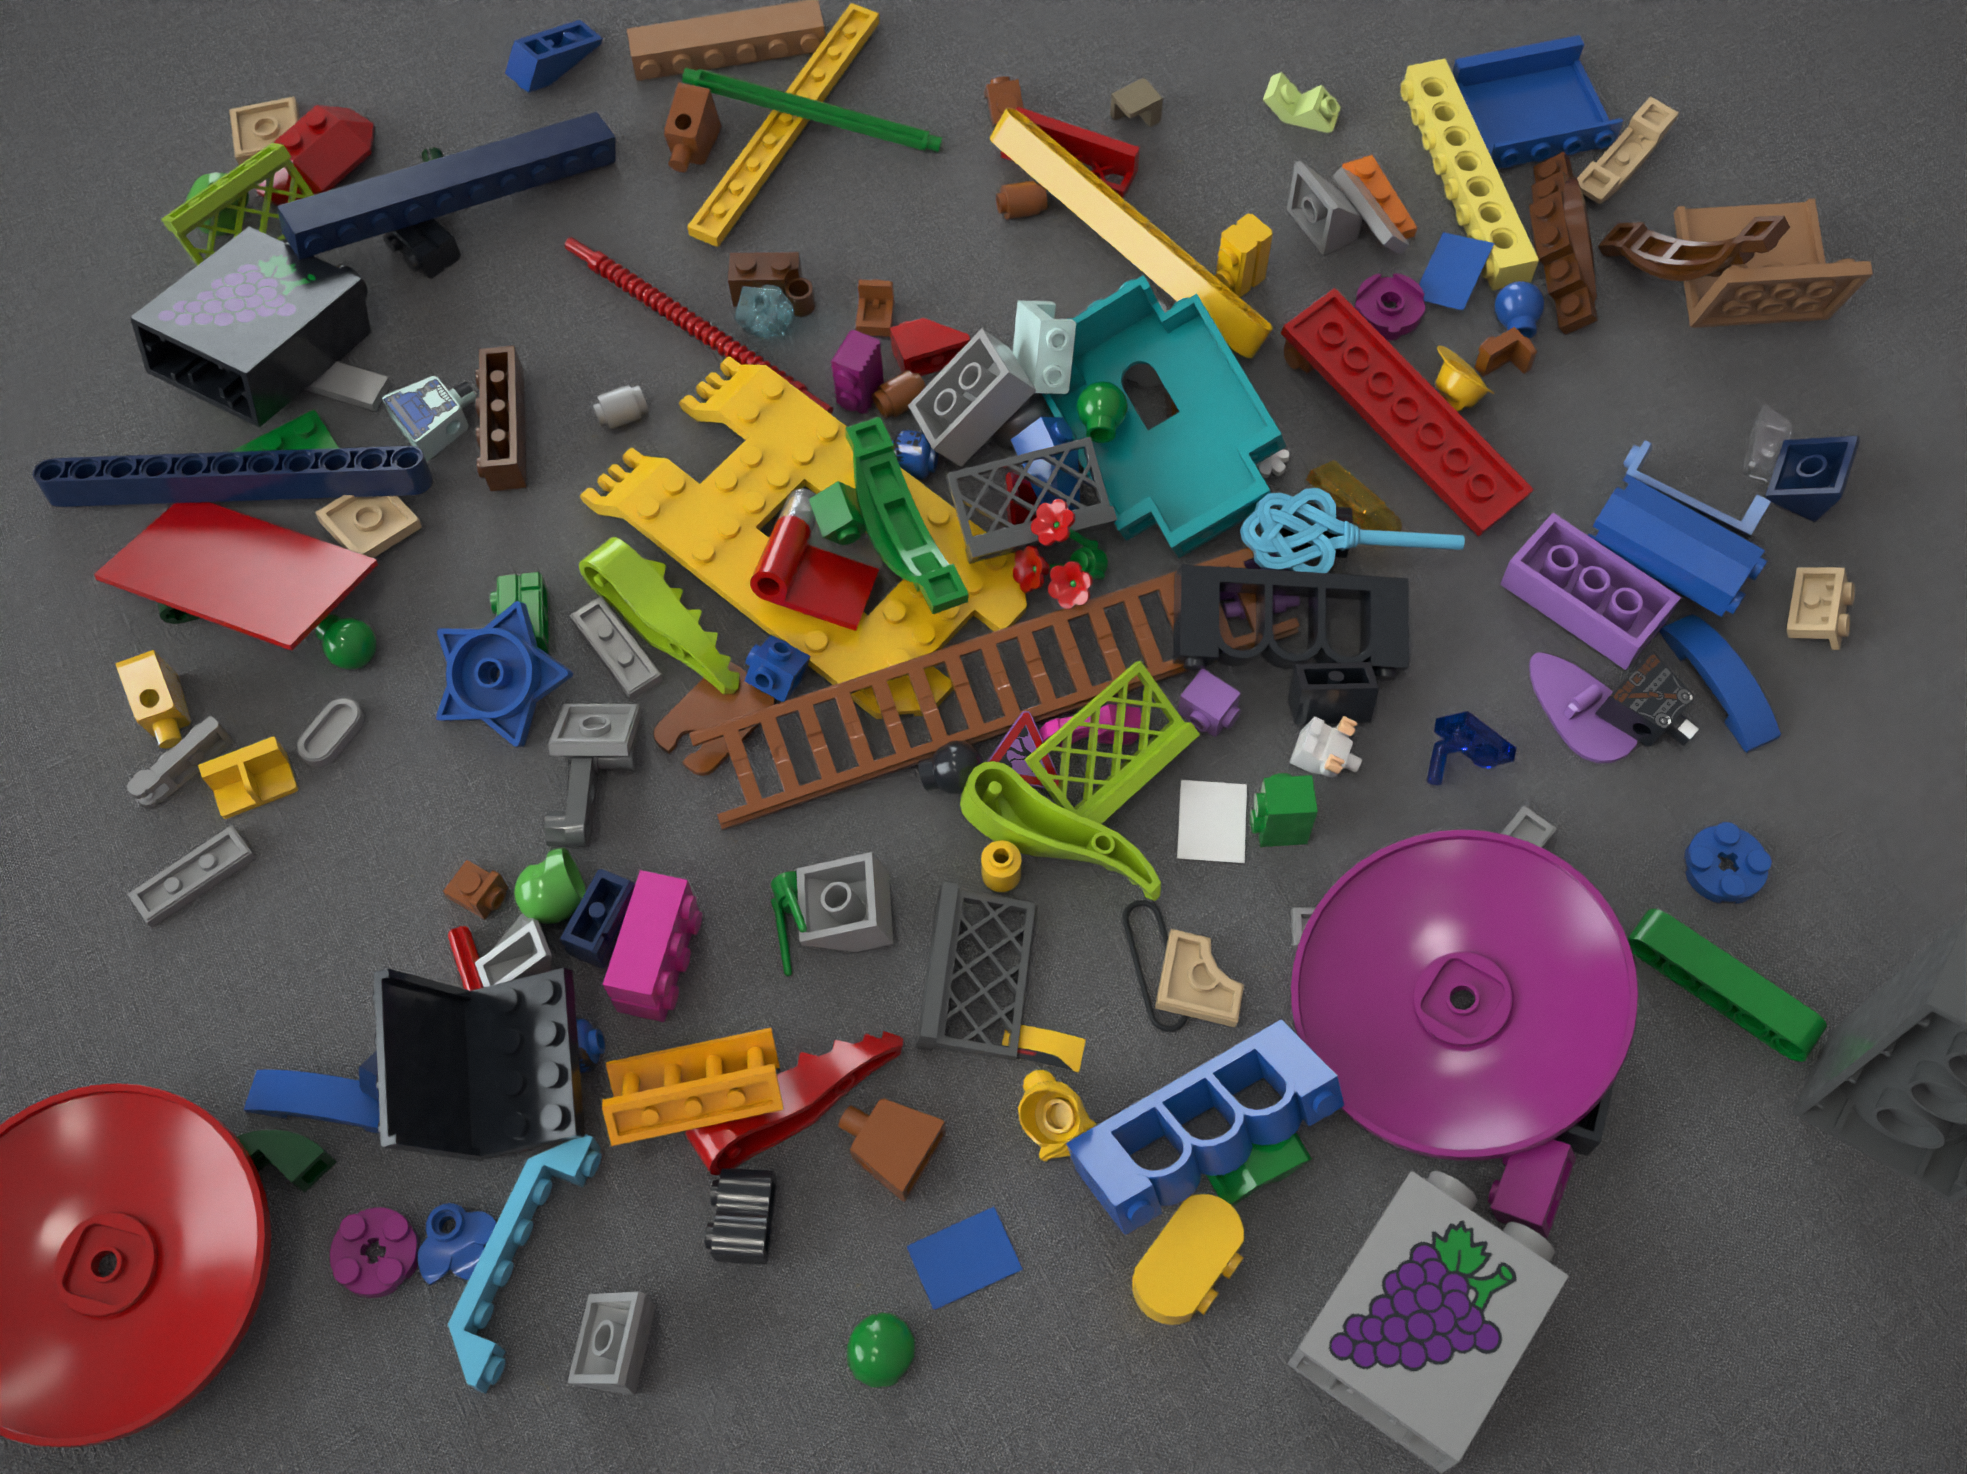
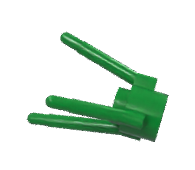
[770,871,807,977]

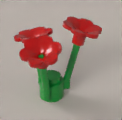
[1013,499,1108,609]

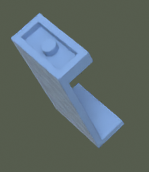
[1623,440,1771,537]

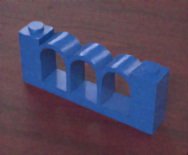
[1066,1019,1345,1235]

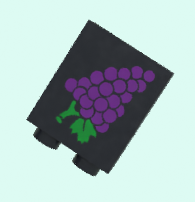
[130,227,371,428]

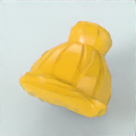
[1018,1069,1097,1161]

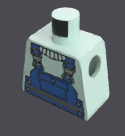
[382,376,476,462]

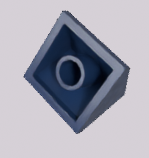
[1765,436,1860,522]

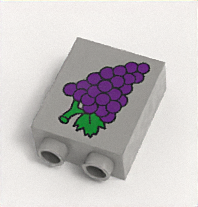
[1287,1171,1569,1474]

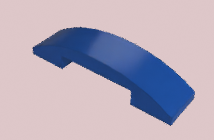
[1659,614,1781,753]
[244,1070,380,1133]

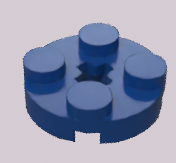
[1684,822,1772,904]

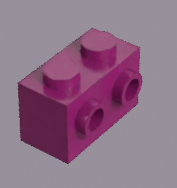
[1488,1139,1576,1239]

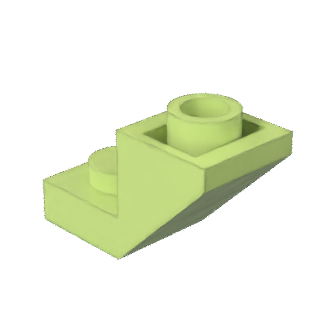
[1263,72,1341,133]

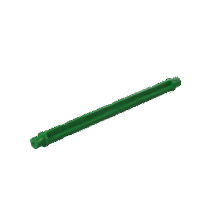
[682,68,942,152]

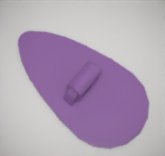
[1529,653,1638,763]

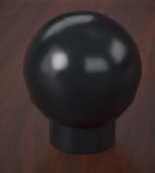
[919,741,984,794]

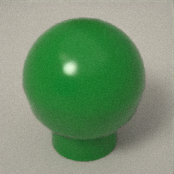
[1077,381,1128,443]
[316,614,377,670]

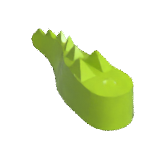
[579,537,740,694]
[960,761,1161,901]

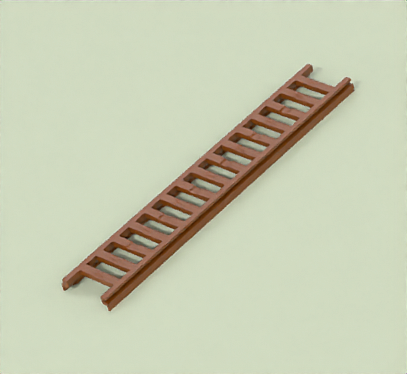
[689,547,1300,831]

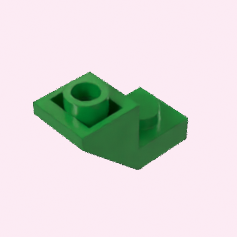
[1206,1133,1312,1207]

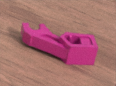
[1039,704,1141,747]

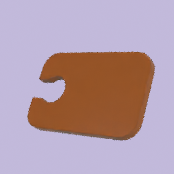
[653,662,775,776]

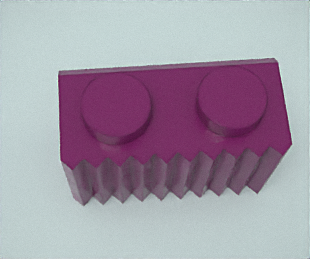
[830,330,884,414]

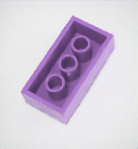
[1500,513,1681,670]

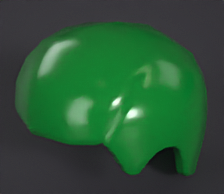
[847,1312,915,1387]

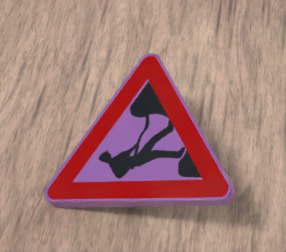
[987,711,1059,789]

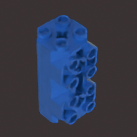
[1588,474,1768,617]

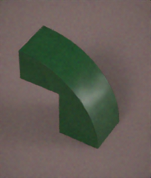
[236,1130,337,1193]

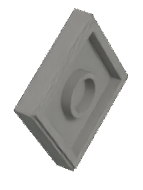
[548,704,641,756]

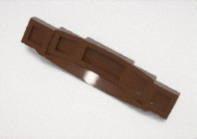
[1529,152,1598,335]
[1598,216,1790,281]

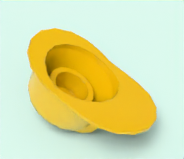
[1435,345,1495,411]

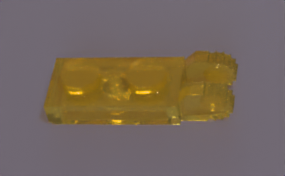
[1306,460,1402,532]

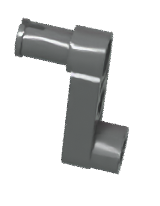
[545,746,637,847]

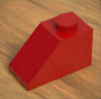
[890,318,971,376]

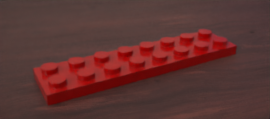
[1280,288,1534,537]

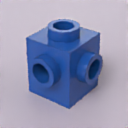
[745,635,811,702]

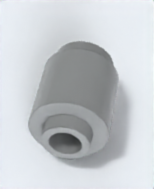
[593,385,649,430]

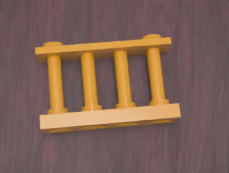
[602,1027,784,1146]

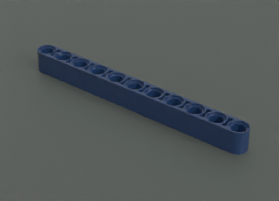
[32,446,433,507]

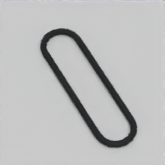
[1122,900,1188,1032]

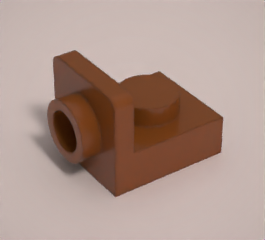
[443,860,508,920]

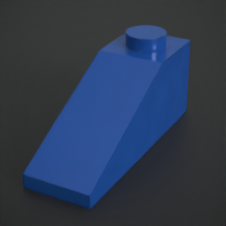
[505,20,603,93]
[1011,417,1080,511]

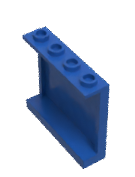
[1452,35,1623,169]

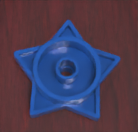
[436,601,573,747]

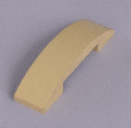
[1577,96,1679,204]

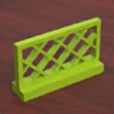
[161,143,314,266]
[1024,661,1200,824]

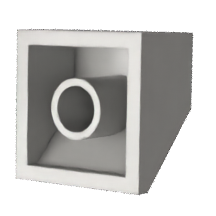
[796,852,894,952]

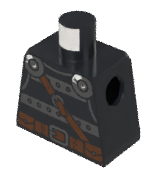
[1595,651,1699,746]

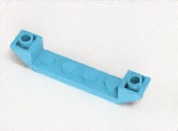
[448,1134,602,1394]

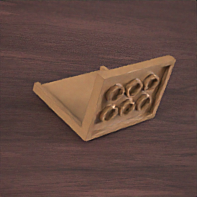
[1674,199,1873,328]

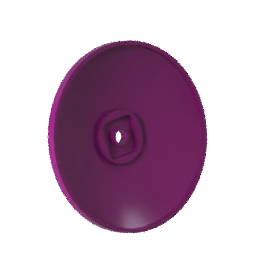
[1291,830,1638,1161]

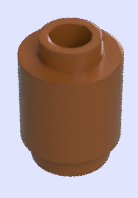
[996,180,1047,220]
[872,370,926,419]

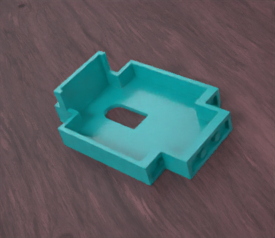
[1041,275,1287,558]

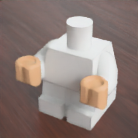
[1290,716,1362,777]

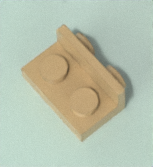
[1786,567,1855,650]

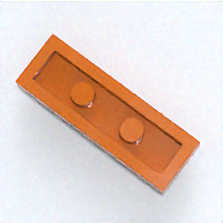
[1342,155,1417,239]

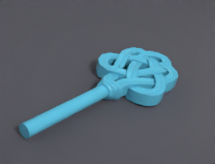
[1240,488,1465,573]

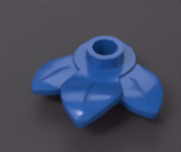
[418,1203,497,1285]

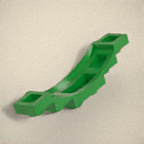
[845,417,969,614]

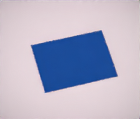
[1419,232,1494,310]
[906,1207,1023,1310]

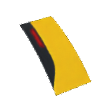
[1001,1025,1086,1073]

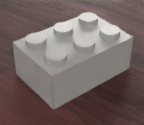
[908,329,1037,467]

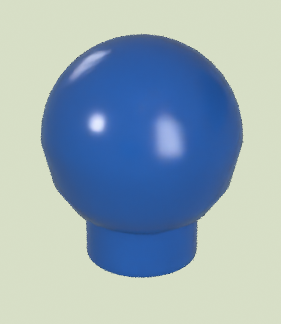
[1494,281,1544,339]

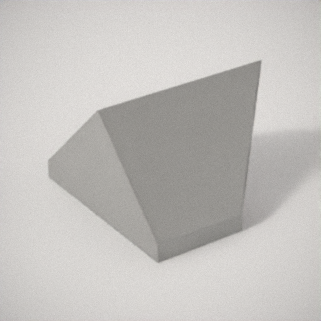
[475,913,552,987]

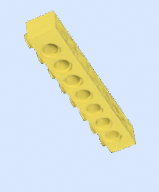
[1400,59,1539,291]

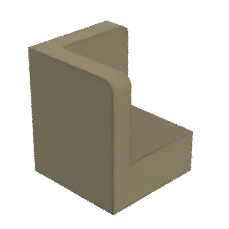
[1110,78,1163,127]

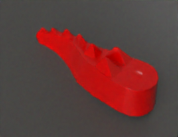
[685,1031,903,1176]

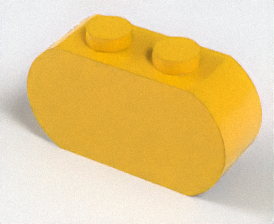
[1132,1194,1244,1325]

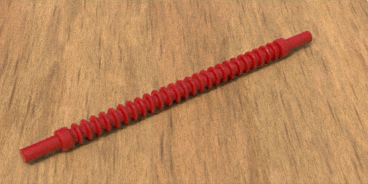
[565,237,833,414]

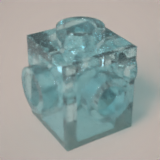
[734,285,794,339]

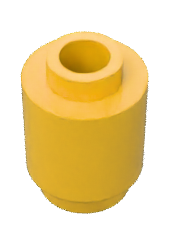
[981,840,1021,892]

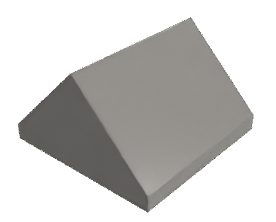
[567,1292,656,1395]

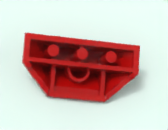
[256,105,375,206]

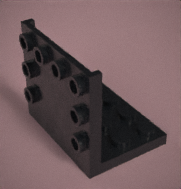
[373,968,585,1161]

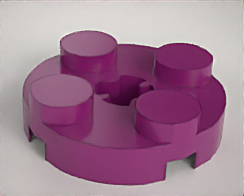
[1354,273,1426,341]
[329,1207,421,1298]

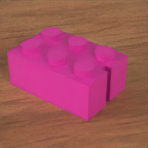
[603,870,702,1022]

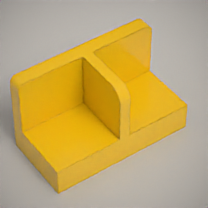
[198,736,298,819]

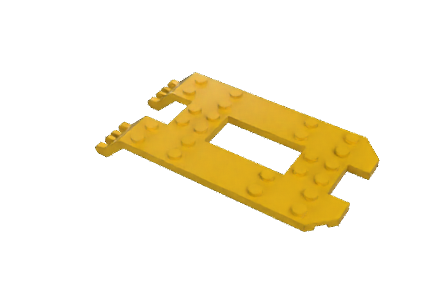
[580,356,1027,719]

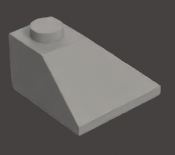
[1287,160,1363,256]

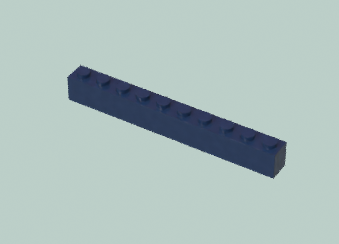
[277,112,616,260]

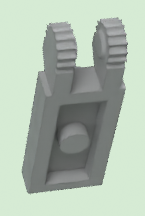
[126,715,233,809]

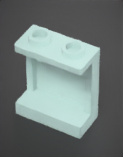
[1013,300,1076,394]

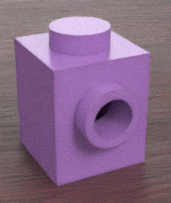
[1178,669,1241,738]

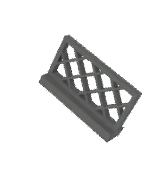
[946,437,1117,564]
[915,881,1036,1060]

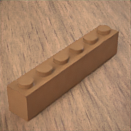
[627,0,825,81]

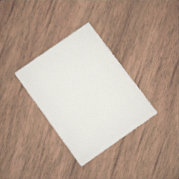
[1177,780,1247,863]

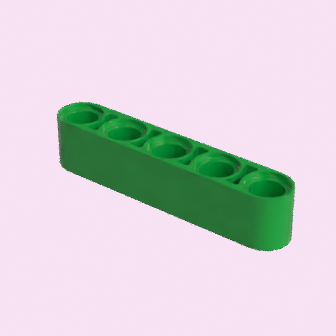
[1627,908,1827,1062]

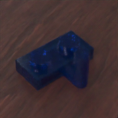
[1426,711,1517,785]

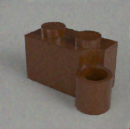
[728,252,815,317]

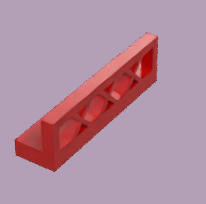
[1001,106,1140,198]

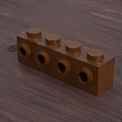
[475,345,527,492]

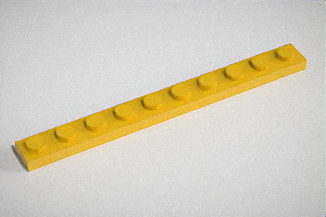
[687,3,880,247]

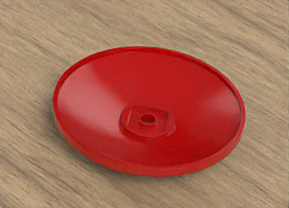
[0,1083,271,1448]

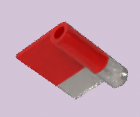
[750,489,883,631]

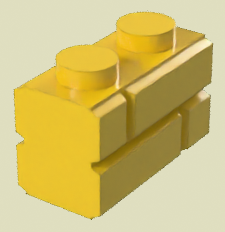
[1215,213,1273,297]

